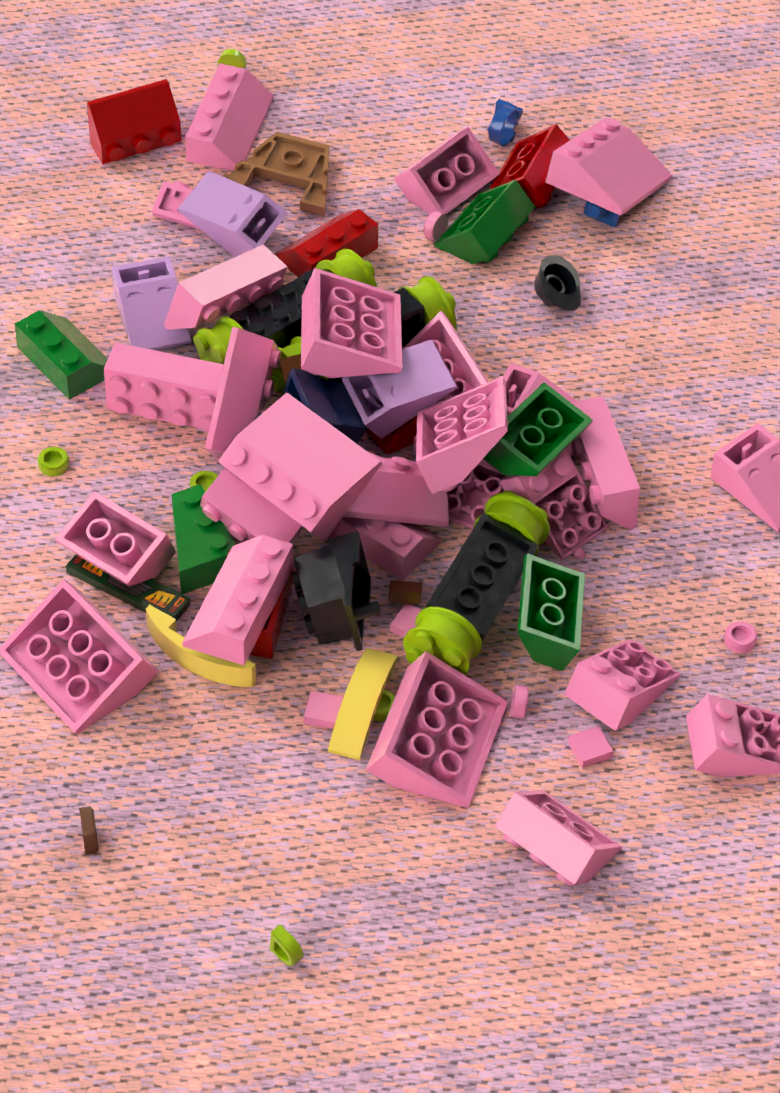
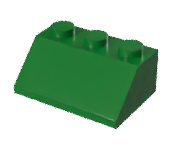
[434,180,535,264]
[15,310,108,400]
[483,382,593,476]
[517,553,585,671]

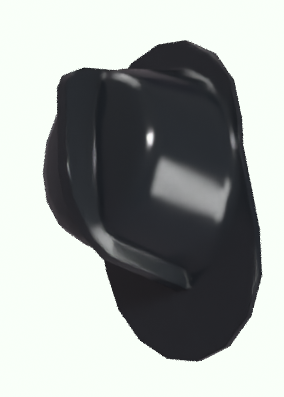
[534,255,581,311]

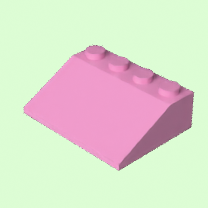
[545,118,672,216]
[301,268,403,378]
[416,376,508,494]
[218,393,382,541]
[0,579,159,734]
[366,651,508,808]

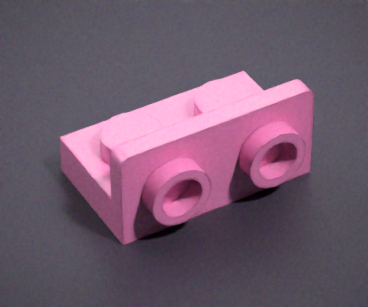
[151,181,201,230]

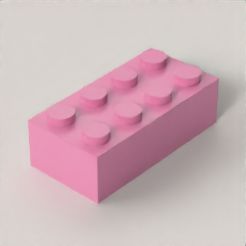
[104,342,224,432]

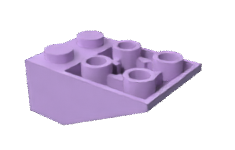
[177,171,288,257]
[111,256,192,351]
[341,339,458,439]

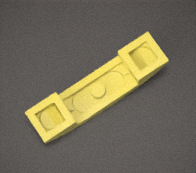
[146,605,256,687]
[328,648,398,760]

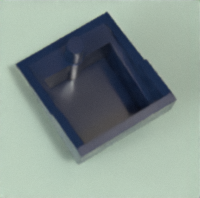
[283,368,368,444]

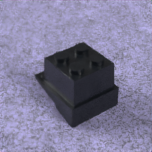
[290,530,381,651]

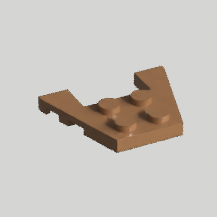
[223,131,329,216]

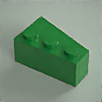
[171,484,236,594]

